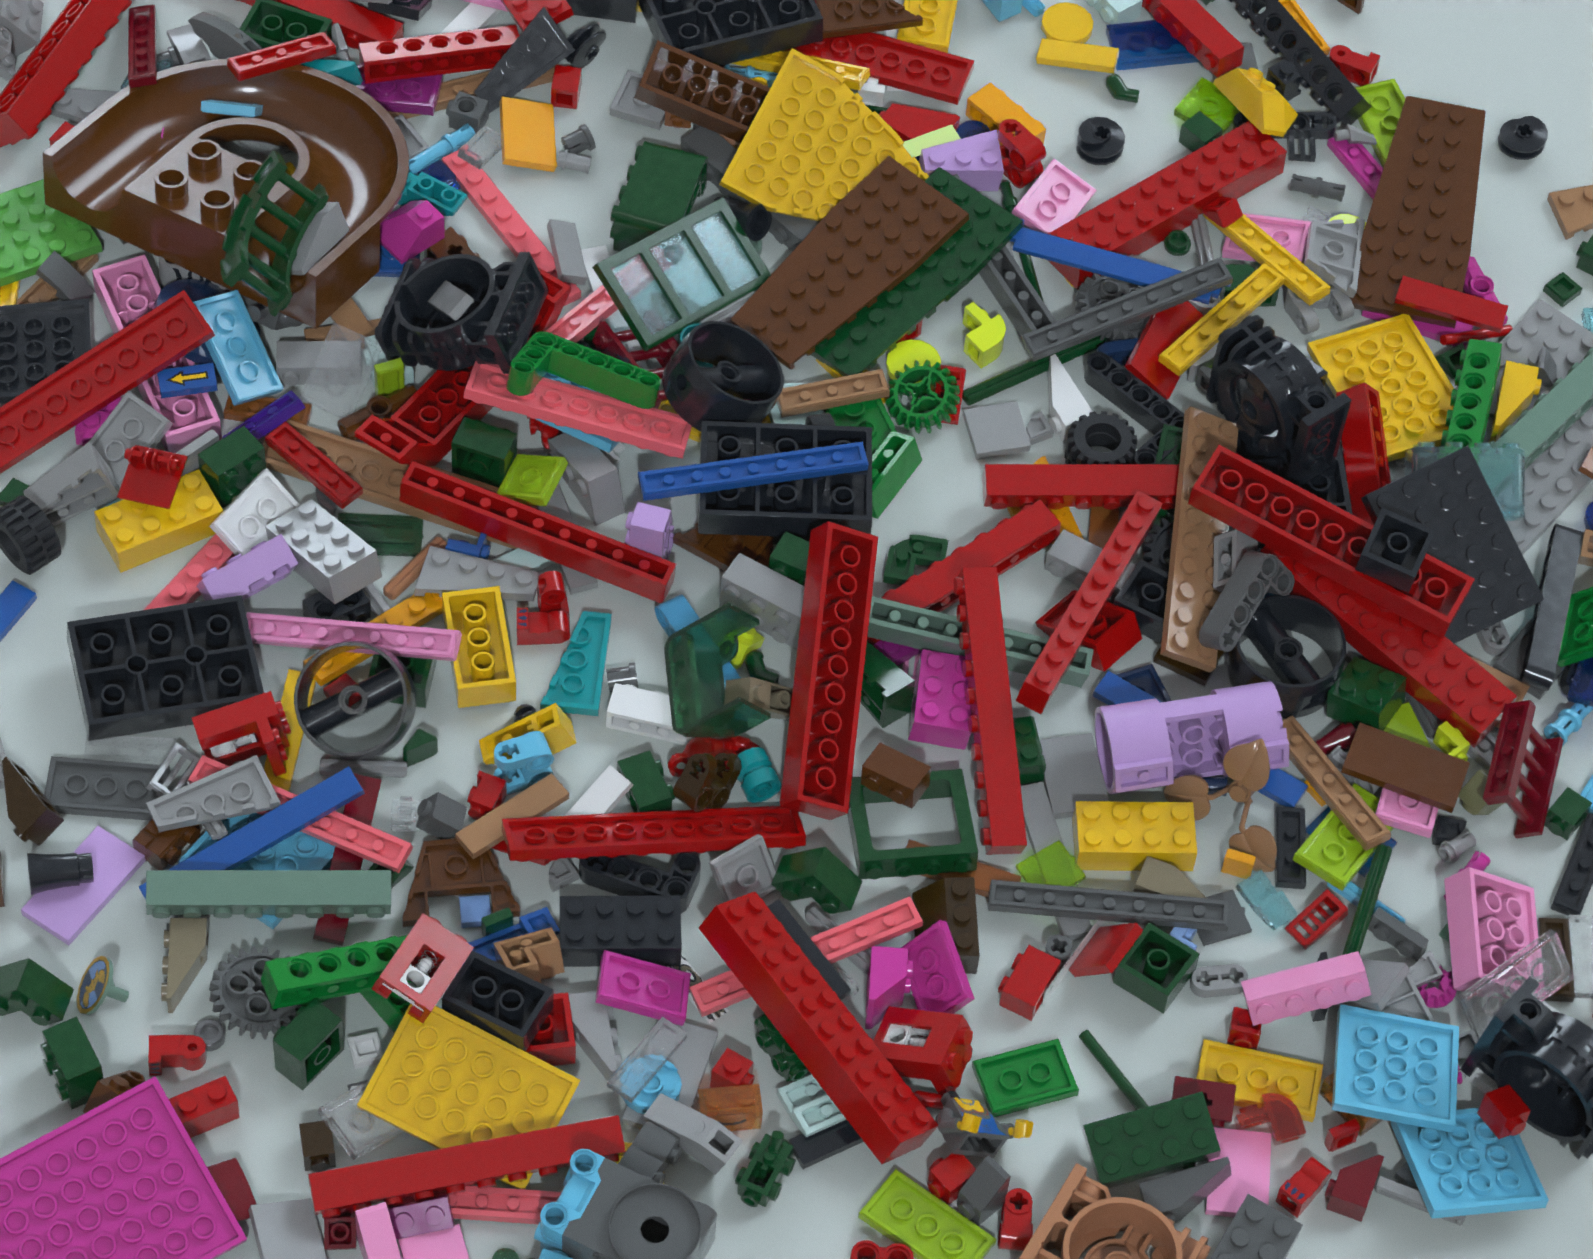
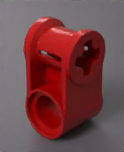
[998,1188,1033,1251]

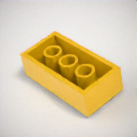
[94,469,223,573]
[442,586,516,708]
[1072,801,1197,871]

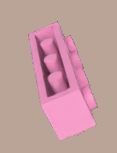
[1241,951,1371,1026]

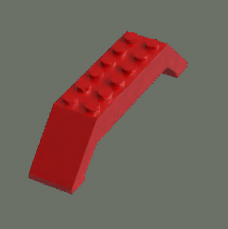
[355,267,571,466]

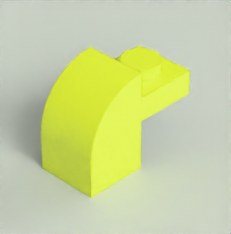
[962,302,1006,369]

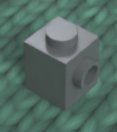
[416,792,467,840]

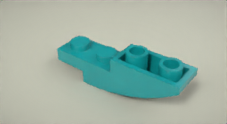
[397,171,468,216]

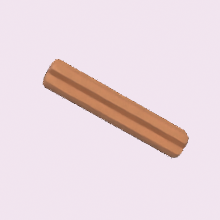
[383,536,447,600]

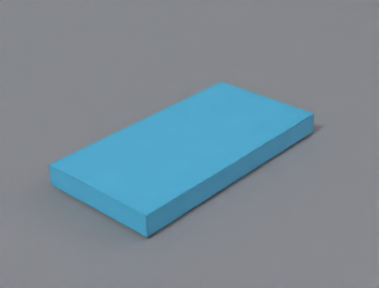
[193,290,284,406]

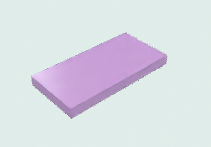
[21,826,146,945]

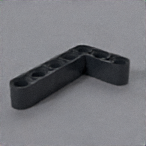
[1084,352,1184,464]

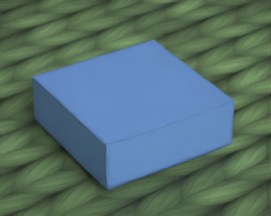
[459,895,491,928]

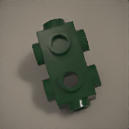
[754,1014,808,1082]
[735,1131,796,1207]

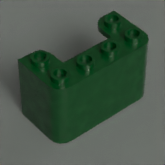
[610,141,708,266]

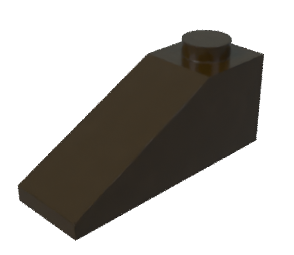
[2,757,64,846]

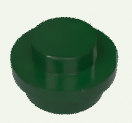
[1164,230,1191,256]

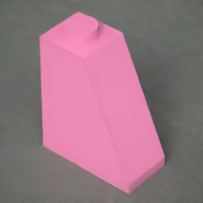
[355,1202,401,1259]

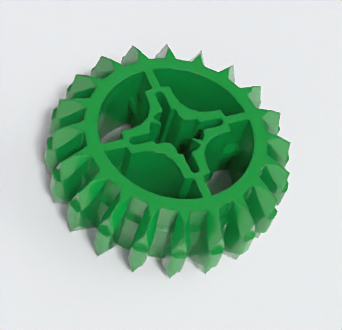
[885,360,960,434]

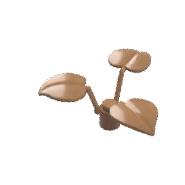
[1164,739,1277,872]

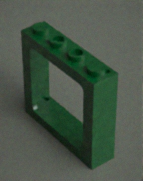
[847,769,978,880]

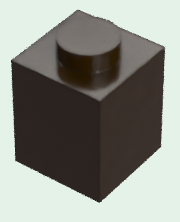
[299,1120,336,1172]

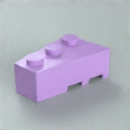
[625,502,675,560]
[197,534,299,601]

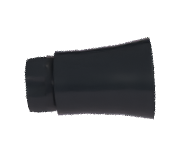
[711,197,772,241]
[27,853,94,895]

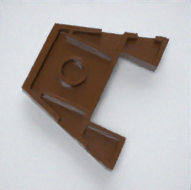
[402,838,520,927]

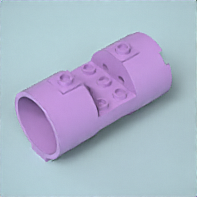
[1095,681,1289,794]

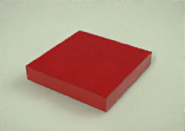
[1068,922,1143,977]

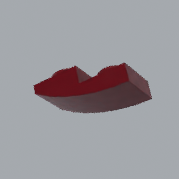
[207,1158,256,1222]
[324,1208,356,1250]

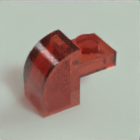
[1234,1093,1306,1146]

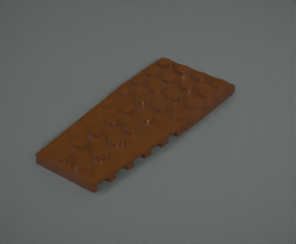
[1350,96,1486,328]
[731,156,969,370]

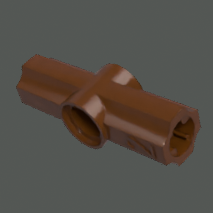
[337,385,417,441]

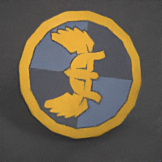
[77,956,129,1015]

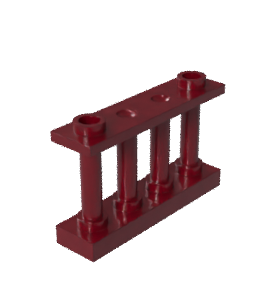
[592,311,679,409]
[1483,700,1564,839]

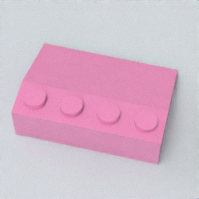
[1444,867,1544,999]

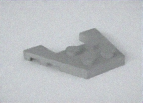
[1380,951,1478,1060]

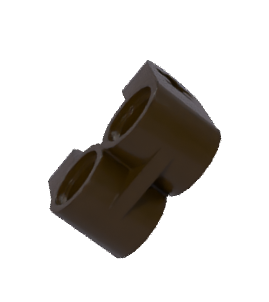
[673,753,742,812]

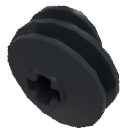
[565,24,606,68]
[1498,116,1548,160]
[1076,117,1125,165]

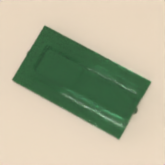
[338,513,424,557]

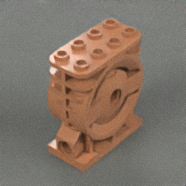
[1019,1163,1211,1259]

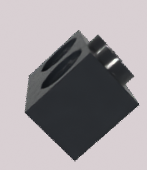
[302,589,371,622]

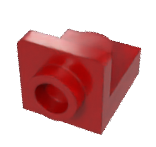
[1227,1007,1262,1050]

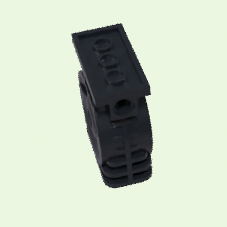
[375,252,549,374]
[1206,315,1351,487]
[1460,976,1593,1160]

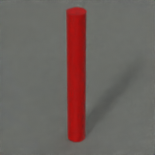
[1440,324,1513,346]

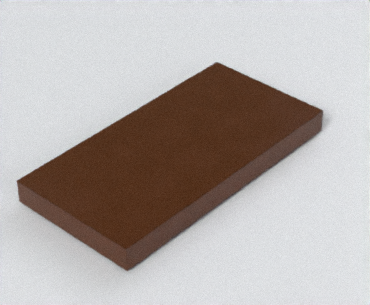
[1341,723,1470,813]

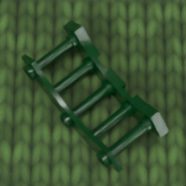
[220,150,329,317]

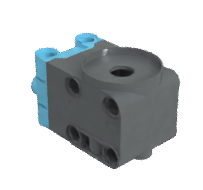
[534,1149,717,1259]

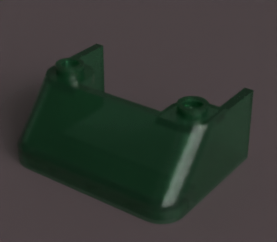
[664,603,771,737]

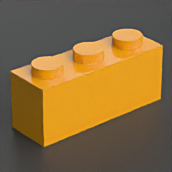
[966,82,1046,146]

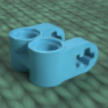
[494,731,554,794]

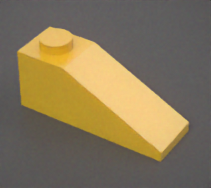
[1490,360,1542,442]
[479,703,577,765]

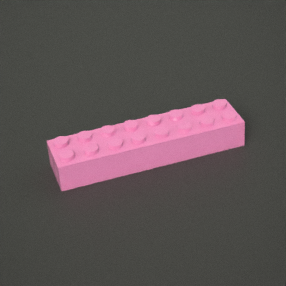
[92,254,222,453]

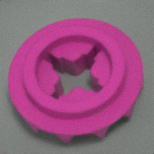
[1417,965,1457,1008]

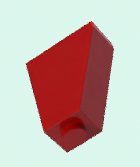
[879,103,960,161]

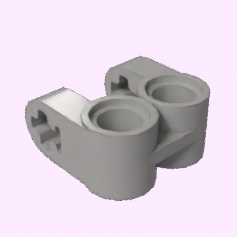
[1284,274,1355,335]

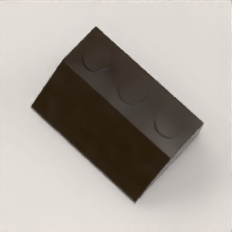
[912,877,980,974]

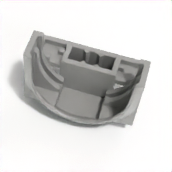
[0,0,44,81]

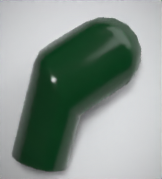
[1106,74,1140,103]
[745,650,780,684]

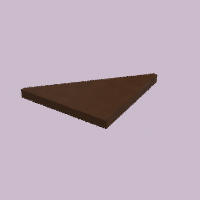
[815,0,923,39]

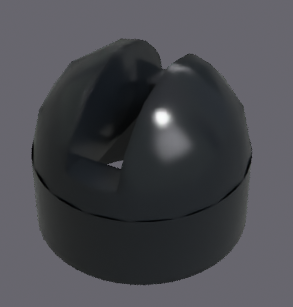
[514,704,536,723]

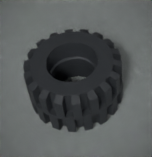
[1064,411,1138,464]
[0,495,61,575]

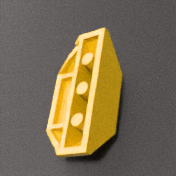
[1213,68,1298,137]

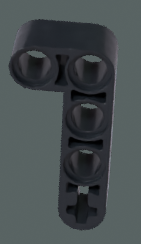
[579,852,701,914]

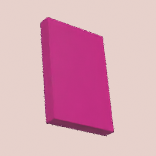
[901,920,975,1014]
[595,950,691,1026]

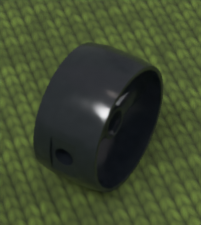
[662,321,784,431]
[1227,595,1346,719]
[294,641,416,760]

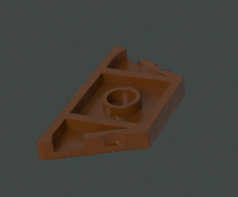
[673,523,774,571]

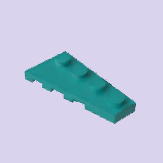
[540,611,612,716]

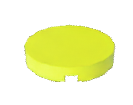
[886,339,941,384]

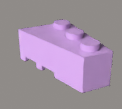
[919,129,1004,191]

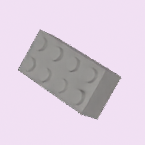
[265,499,382,604]
[719,553,805,649]

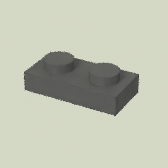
[1368,907,1429,962]

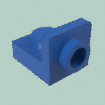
[445,533,491,560]

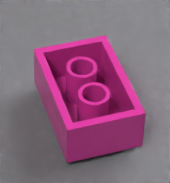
[908,649,971,750]

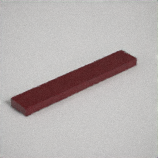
[128,4,157,88]
[313,773,382,946]

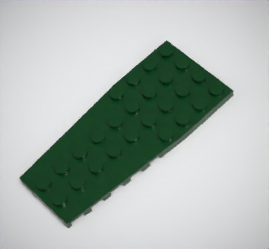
[811,167,1023,376]

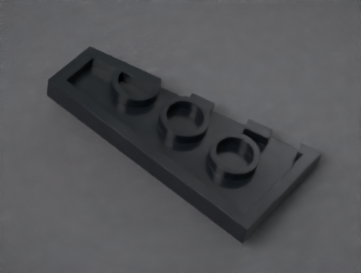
[474,7,575,114]

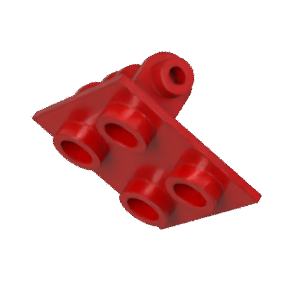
[117,445,188,509]

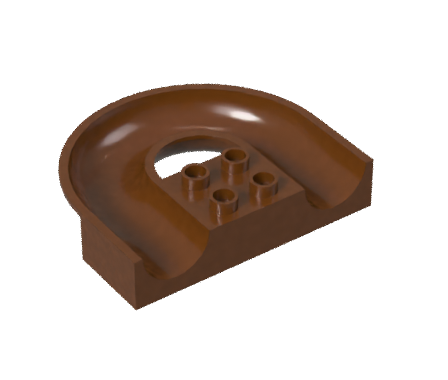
[42,59,409,329]

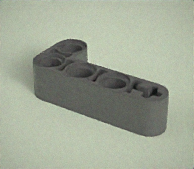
[1199,551,1295,652]

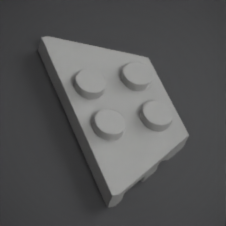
[1304,218,1365,298]

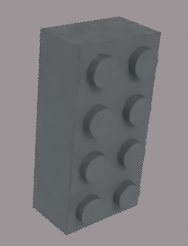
[1210,1194,1303,1259]

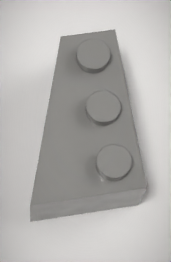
[547,433,625,526]
[23,441,119,526]

